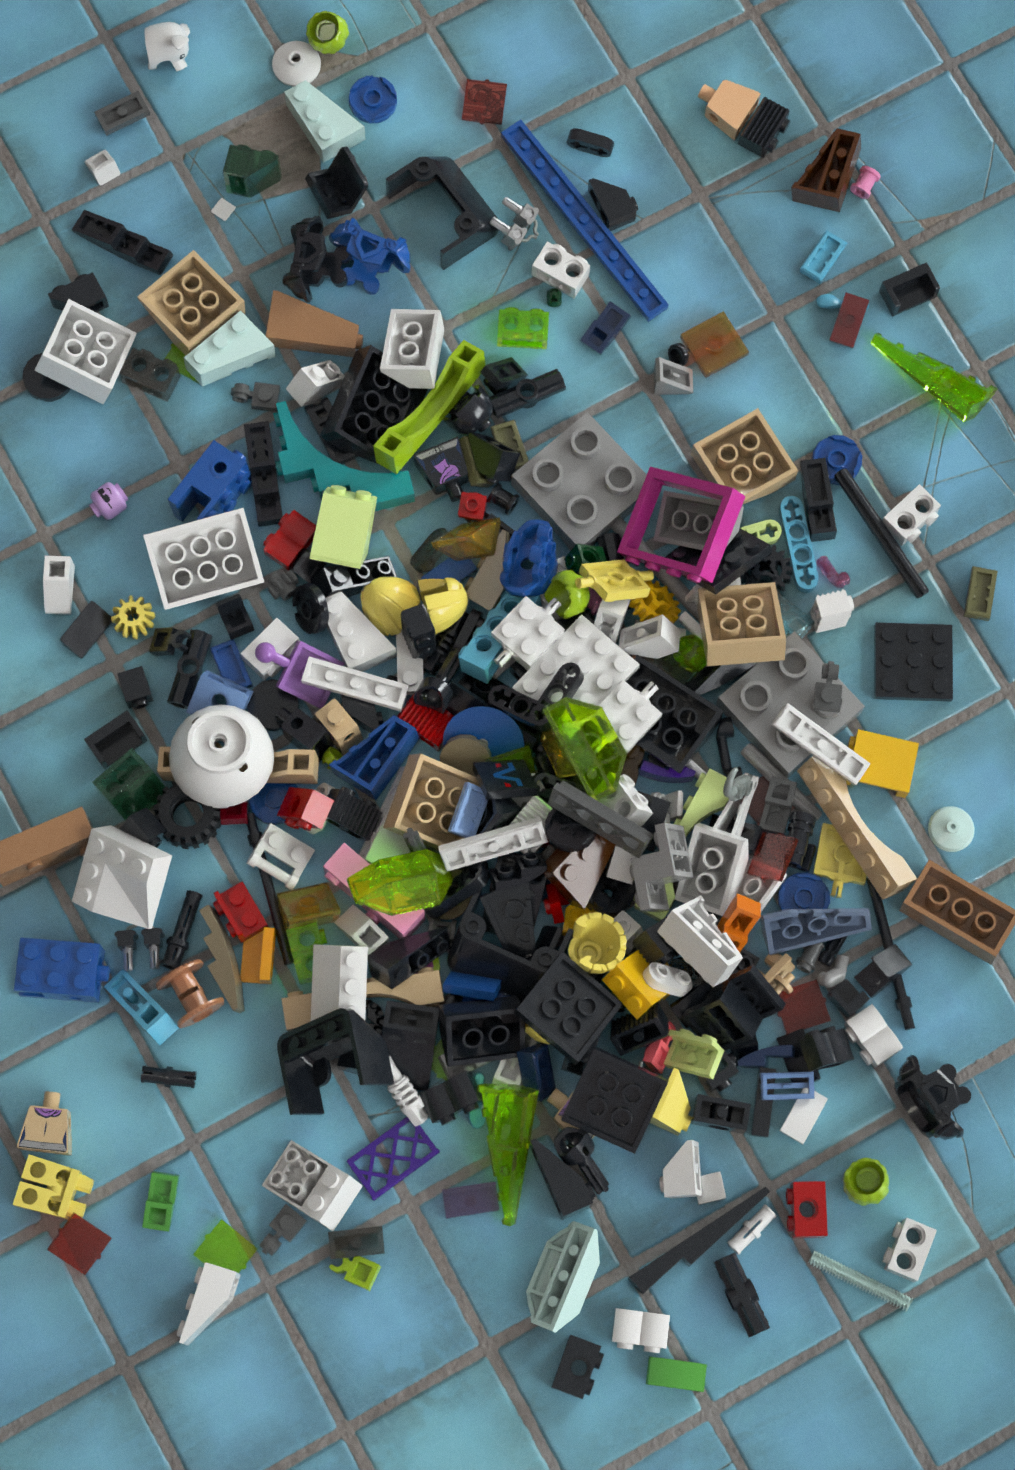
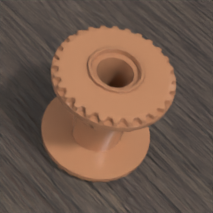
[156,959,225,1028]

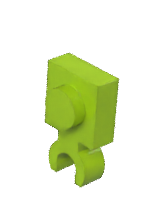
[329,1251,381,1291]

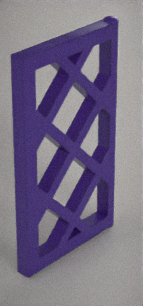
[346,1117,440,1201]

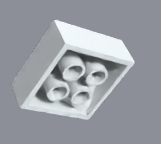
[34,299,137,404]
[72,825,172,929]

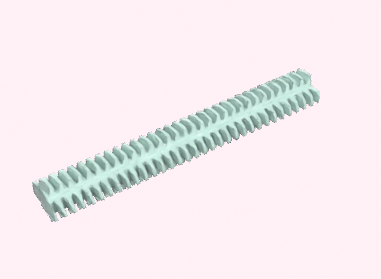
[808,1250,913,1312]

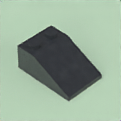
[530,1139,596,1220]

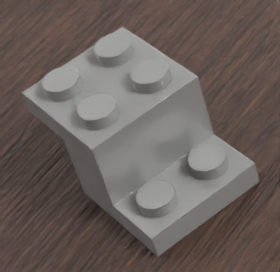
[630,823,693,912]

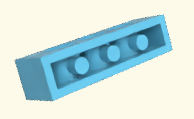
[458,590,542,684]

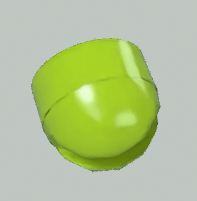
[322,747,343,770]

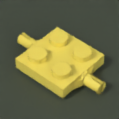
[575,559,654,602]
[813,823,874,898]

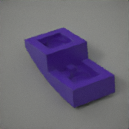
[639,760,696,783]

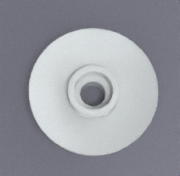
[272,41,321,87]

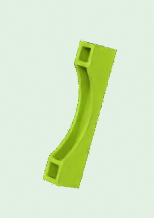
[373,340,485,474]

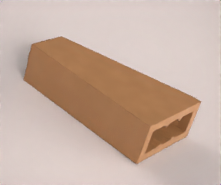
[266,290,363,357]

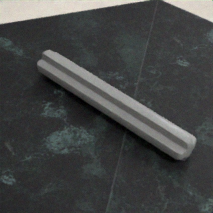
[741,743,822,821]

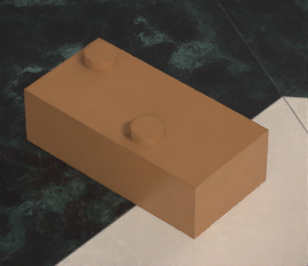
[0,807,93,887]
[899,860,1015,965]

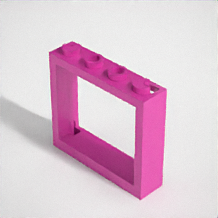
[617,466,746,583]

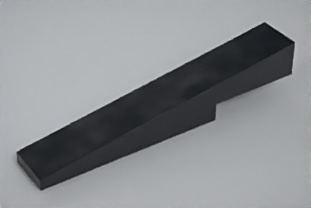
[628,1187,770,1295]

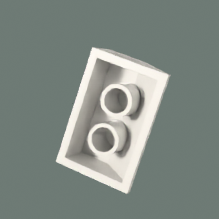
[380,309,444,389]
[311,944,368,1021]

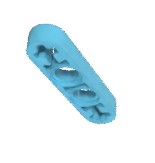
[779,496,818,593]

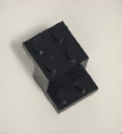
[682,964,786,1050]

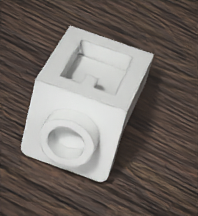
[614,911,643,955]

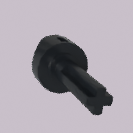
[413,648,460,714]
[554,1127,609,1195]

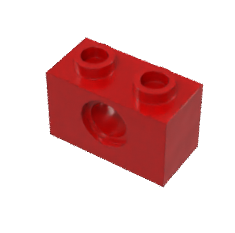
[277,787,334,831]
[786,1181,828,1238]

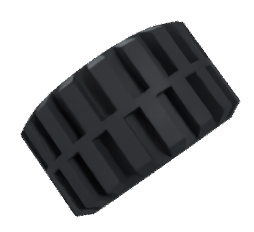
[154,781,221,849]

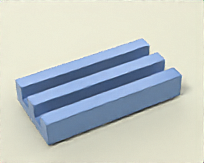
[759,1071,815,1100]

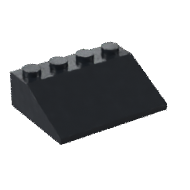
[320,345,428,464]
[626,655,724,773]

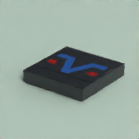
[473,759,538,800]

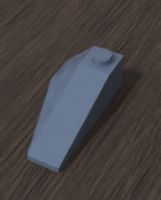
[760,908,872,955]

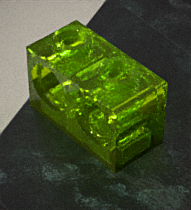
[497,307,549,349]
[286,922,327,985]

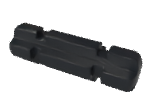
[818,936,847,967]

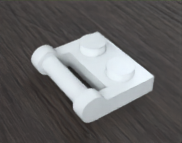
[247,823,315,890]

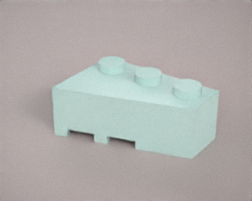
[284,80,366,163]

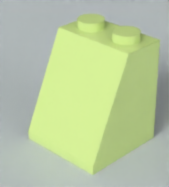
[309,485,377,569]

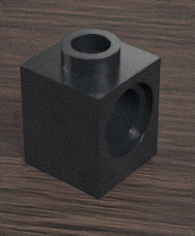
[117,666,154,709]

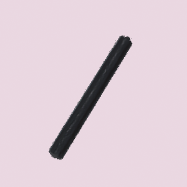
[834,468,929,598]

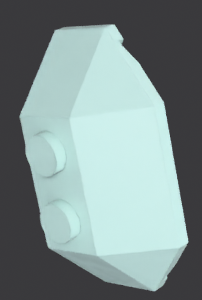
[526,1221,600,1333]

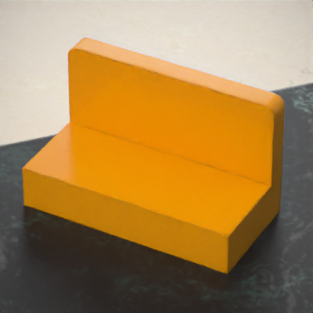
[240,927,276,984]

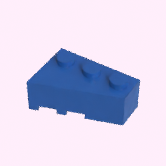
[329,715,420,800]

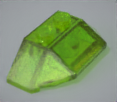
[542,697,627,801]
[347,849,453,916]

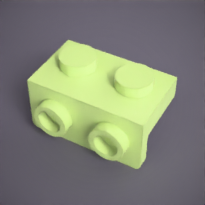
[664,1029,724,1079]

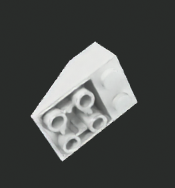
[262,1140,362,1231]
[177,1262,241,1345]

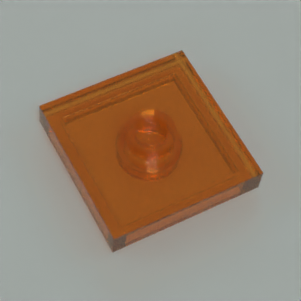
[680,311,749,378]

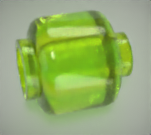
[673,634,707,673]

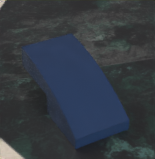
[580,301,631,355]
[738,1045,795,1068]

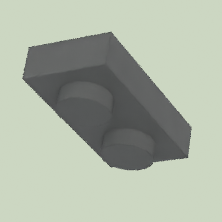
[94,91,150,136]

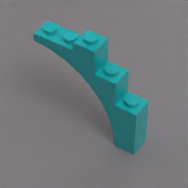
[273,401,415,511]

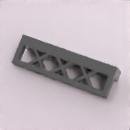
[548,780,654,858]

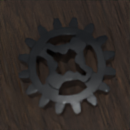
[740,545,792,592]

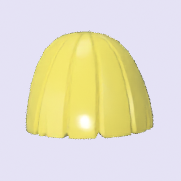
[360,577,420,636]
[418,577,468,634]
[568,912,627,974]

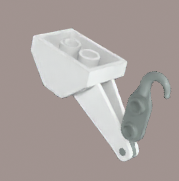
[674,767,759,916]

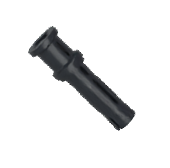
[159,890,203,970]

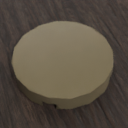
[440,734,492,776]

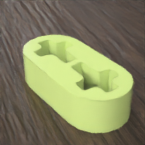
[741,519,782,545]

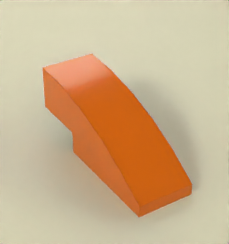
[717,893,761,953]

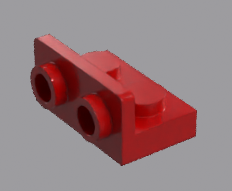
[213,881,269,943]

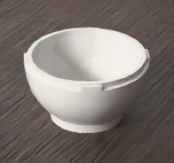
[169,705,274,808]

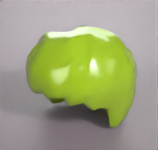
[306,10,349,54]
[544,570,590,619]
[842,1158,889,1206]

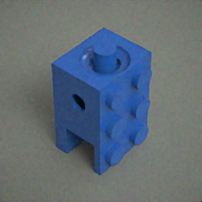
[168,440,252,522]
[14,938,110,1003]

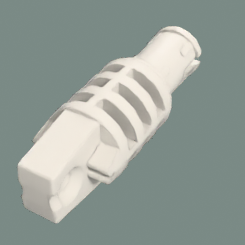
[387,1056,429,1127]

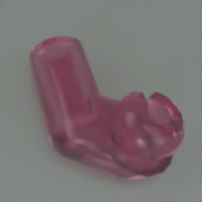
[816,556,850,588]

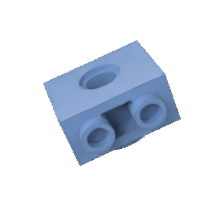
[186,670,253,715]

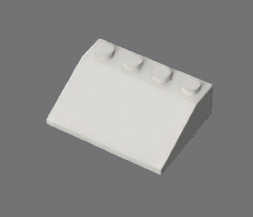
[143,508,264,610]

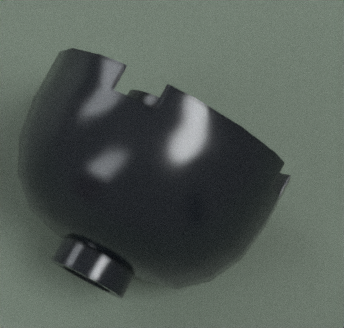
[443,385,493,435]

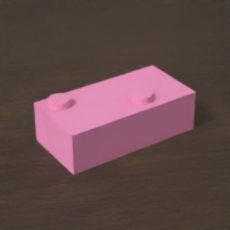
[323,843,425,939]

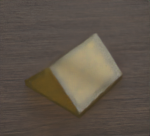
[431,517,501,561]
[277,882,341,933]

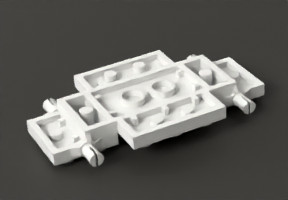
[491,596,662,753]

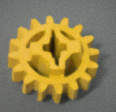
[629,580,681,624]

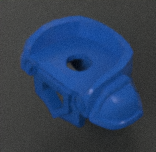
[328,218,411,295]
[500,519,558,598]

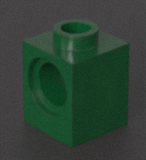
[564,544,607,576]

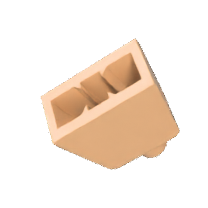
[698,80,761,140]

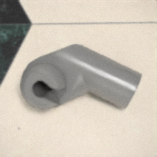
[817,955,849,988]

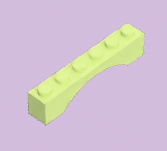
[633,769,729,921]

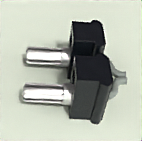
[114,924,165,971]

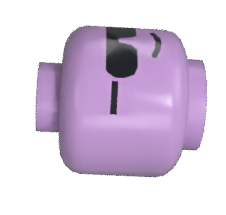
[89,482,129,520]

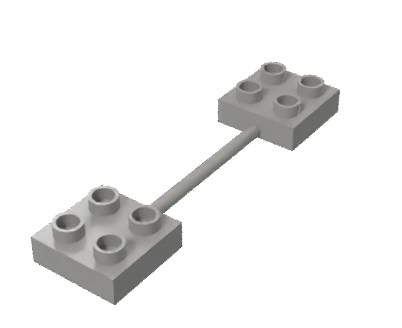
[511,412,865,778]

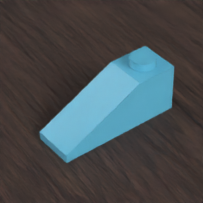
[104,969,179,1045]

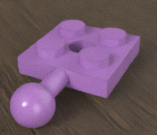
[255,640,345,709]

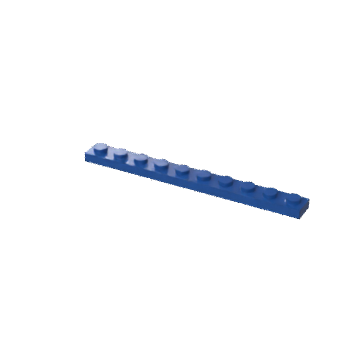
[501,119,669,322]

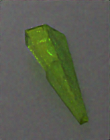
[871,333,997,422]
[477,1084,539,1226]

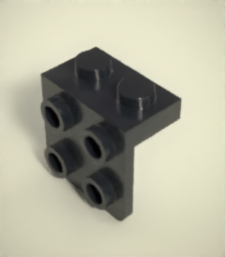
[305,146,368,219]

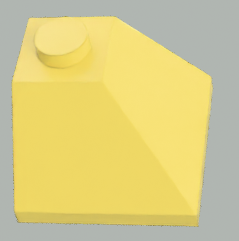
[650,1068,693,1136]

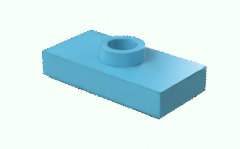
[799,230,847,284]

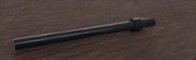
[247,813,294,966]
[866,877,915,1031]

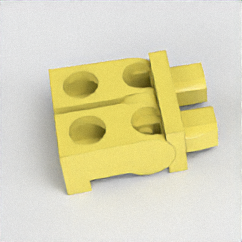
[13,1154,94,1220]

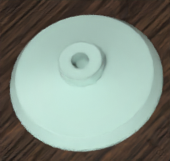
[928,806,974,852]

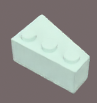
[184,311,275,387]

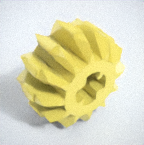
[111,595,156,640]

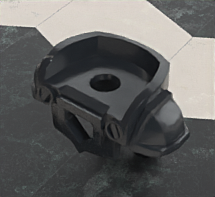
[282,216,352,302]
[894,1055,971,1140]

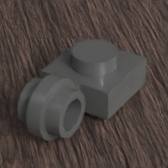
[230,382,280,412]
[813,661,842,713]
[259,1204,307,1256]

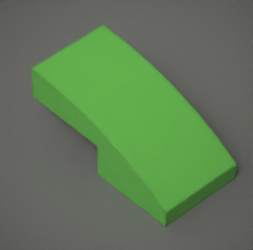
[142,1171,179,1232]
[646,1357,707,1392]

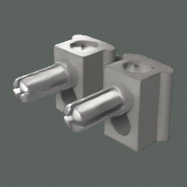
[490,196,539,250]

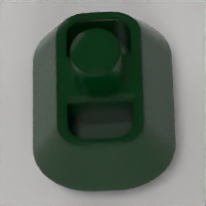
[547,288,562,307]

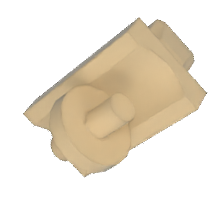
[759,953,795,995]

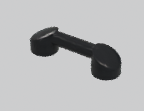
[716,717,743,779]

